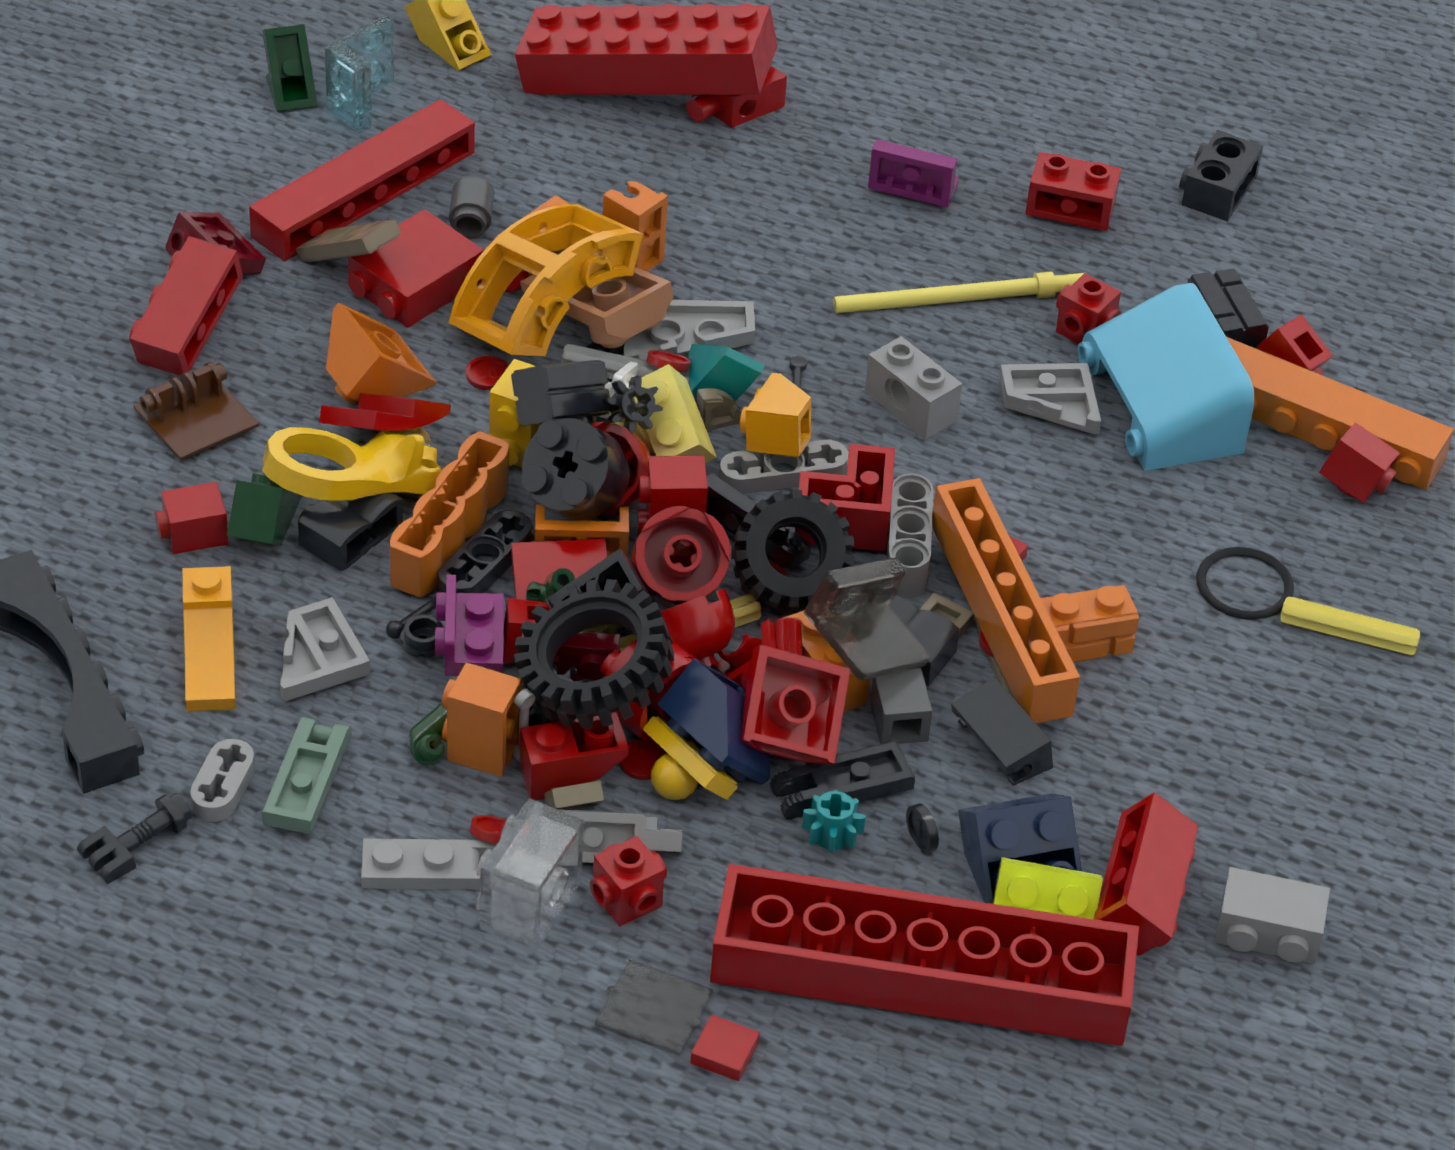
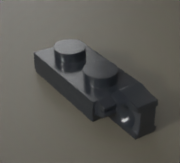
[706,473,812,570]

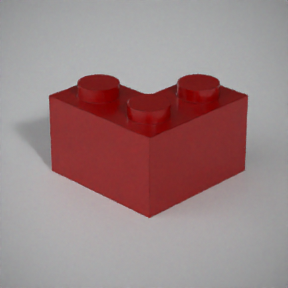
[795,444,895,552]
[637,455,708,568]

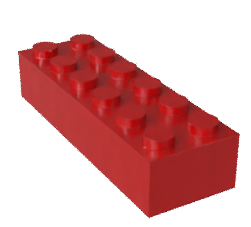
[515,3,778,95]

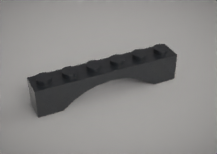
[0,550,144,794]

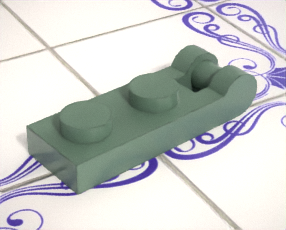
[262,716,352,835]

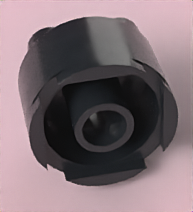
[521,418,630,521]

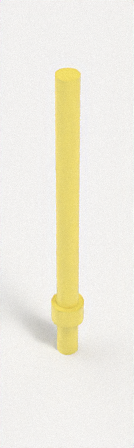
[833,271,1084,314]

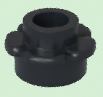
[400,614,443,657]

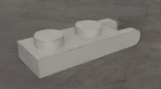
[361,838,500,890]

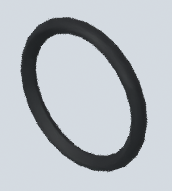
[1196,547,1294,620]

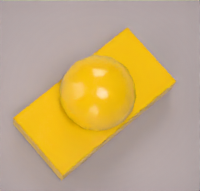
[643,716,738,800]

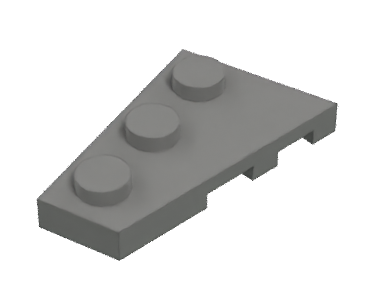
[623,300,755,360]

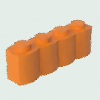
[390,431,509,598]

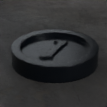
[906,803,939,854]

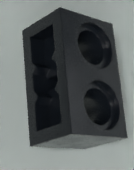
[1179,130,1263,221]

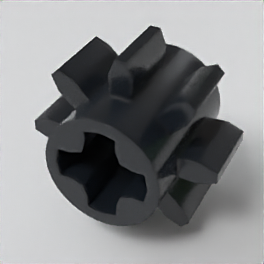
[602,376,663,433]

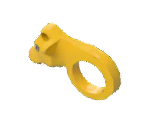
[262,427,442,501]

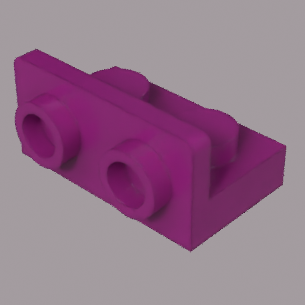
[868,139,959,208]
[435,575,504,676]

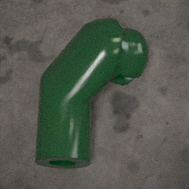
[525,568,575,603]
[409,704,447,766]

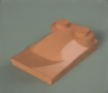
[520,267,674,348]

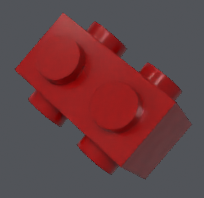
[1025,152,1122,231]

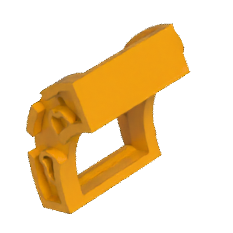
[448,204,643,357]

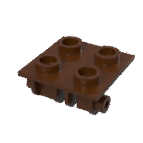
[134,362,259,461]

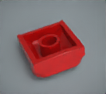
[740,645,850,765]

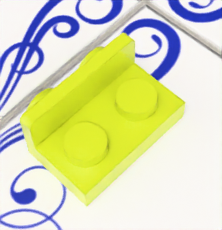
[993,857,1103,919]

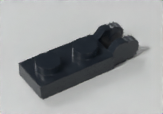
[769,741,915,820]

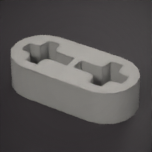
[190,739,255,822]

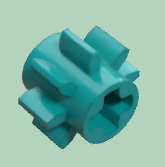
[802,790,866,853]

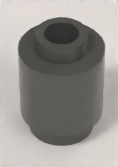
[449,176,495,239]

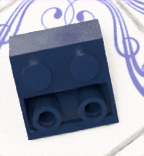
[657,658,770,785]
[958,793,1082,904]

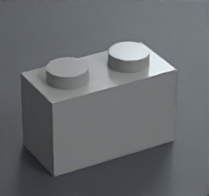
[1214,867,1330,964]

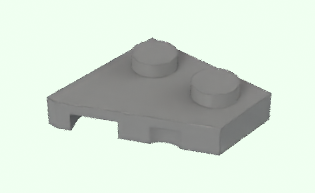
[999,363,1101,434]
[280,597,370,702]

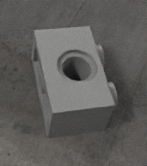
[865,336,963,439]

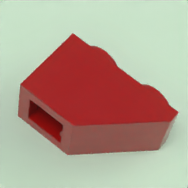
[519,712,629,802]

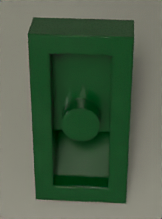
[262,24,318,112]

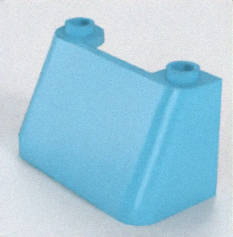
[1078,283,1254,471]

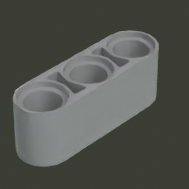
[885,473,933,598]

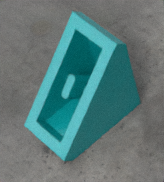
[689,344,765,402]

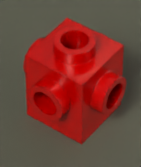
[1055,273,1121,344]
[590,836,667,927]

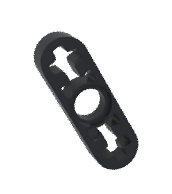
[437,510,532,593]

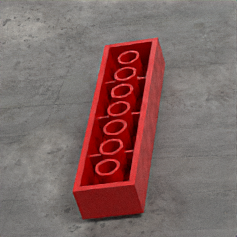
[710,864,1139,1046]

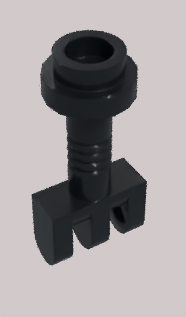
[77,793,192,884]

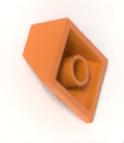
[326,302,437,405]

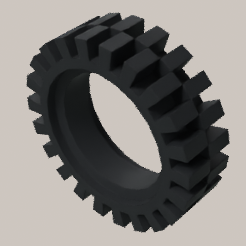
[514,579,674,728]

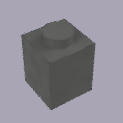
[870,668,933,744]

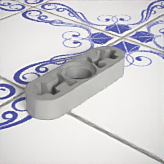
[719,440,848,494]

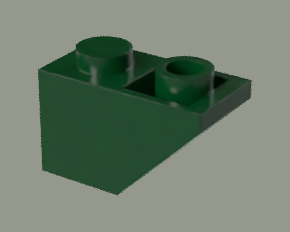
[227,473,302,545]

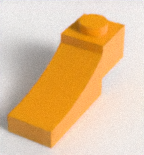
[182,566,236,711]

